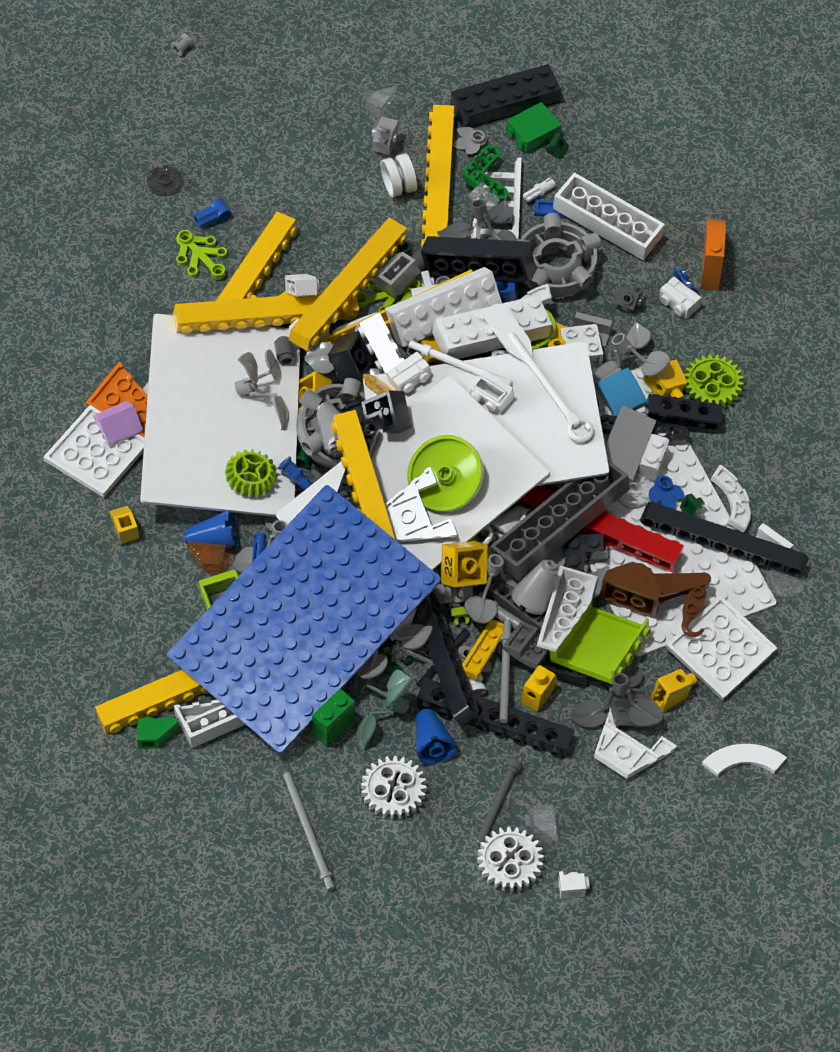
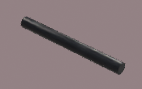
[416,628,470,689]

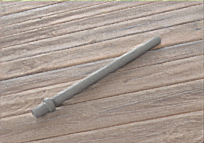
[283,772,335,891]

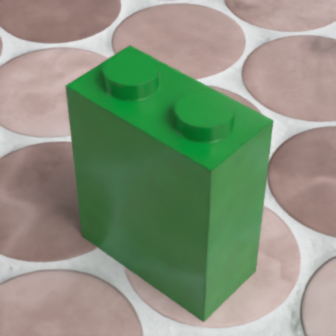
[506,102,562,154]
[312,689,355,747]

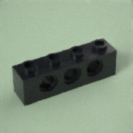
[645,394,722,434]

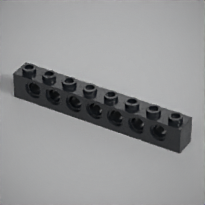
[417,677,575,758]

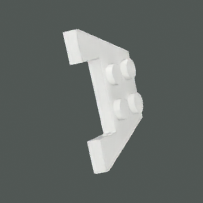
[385,467,458,542]
[594,707,677,779]

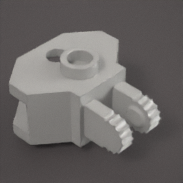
[372,116,400,155]
[434,584,473,607]

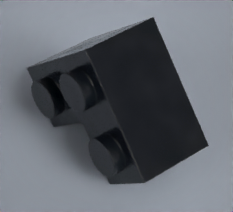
[361,390,412,433]
[565,533,608,573]

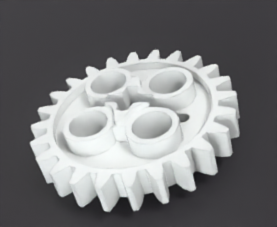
[361,756,427,819]
[477,827,544,892]

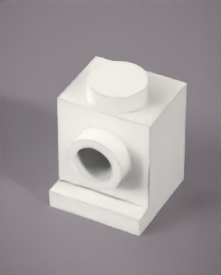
[558,871,589,899]

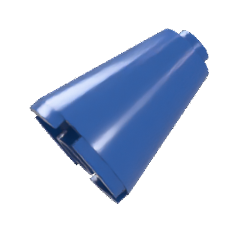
[184,510,239,548]
[416,709,456,765]

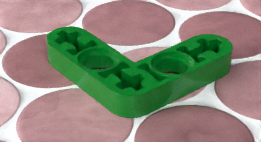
[462,145,508,204]

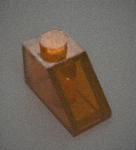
[187,541,227,575]

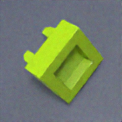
[449,606,469,625]

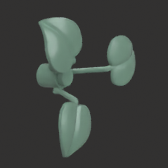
[353,670,413,750]

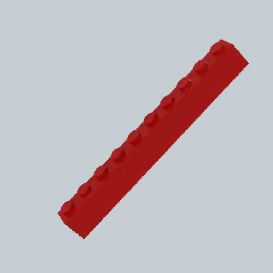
[513,485,684,573]

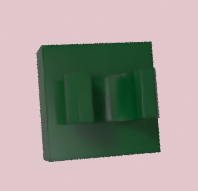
[545,133,568,158]
[679,493,705,517]

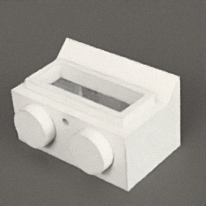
[469,369,514,415]

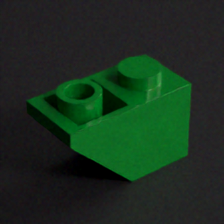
[137,716,179,749]

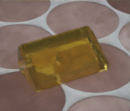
[363,374,393,395]

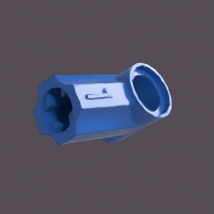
[193,198,232,228]

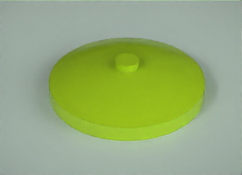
[407,435,484,512]

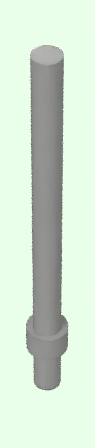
[500,620,512,723]

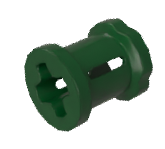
[296,446,311,469]

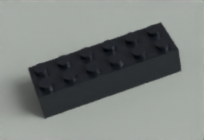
[450,64,561,128]
[420,236,537,284]

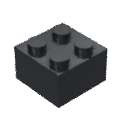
[328,331,374,384]

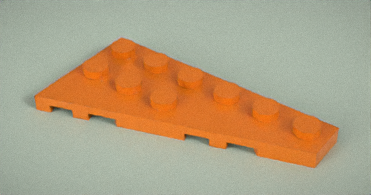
[86,361,148,438]

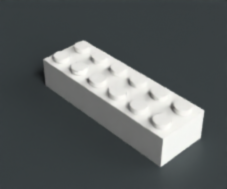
[553,173,665,260]
[385,267,502,347]
[432,295,552,359]

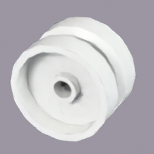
[380,153,417,198]

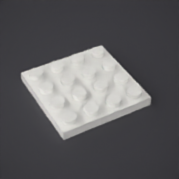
[43,405,145,498]
[666,595,777,701]

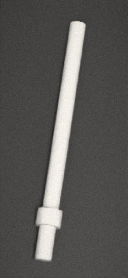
[408,340,512,386]

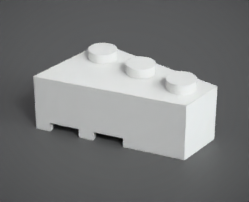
[358,313,404,373]
[174,700,246,748]

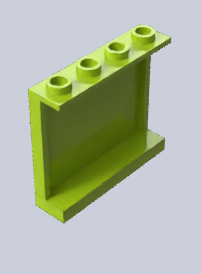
[550,599,651,684]

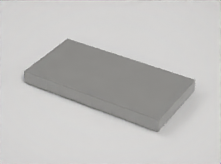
[605,405,656,483]

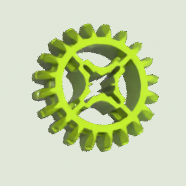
[225,449,277,498]

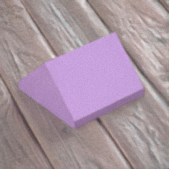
[93,401,143,446]

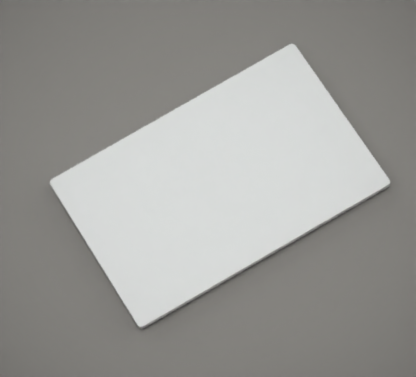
[140,314,300,517]
[363,342,609,486]
[276,376,549,570]

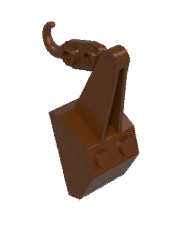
[600,561,711,637]

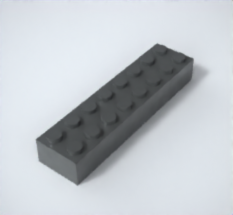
[490,460,630,581]

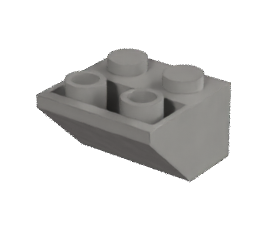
[370,252,420,297]

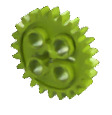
[684,354,744,408]

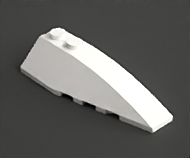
[537,566,598,652]

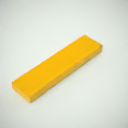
[462,619,504,681]

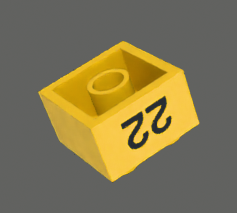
[441,541,488,587]

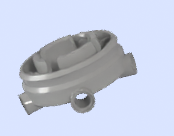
[516,213,602,298]
[296,378,366,468]

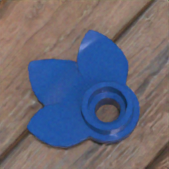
[673,267,699,292]
[649,475,685,509]

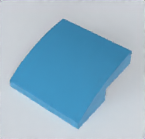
[595,368,646,416]

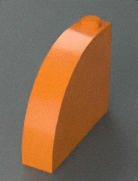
[700,218,726,291]

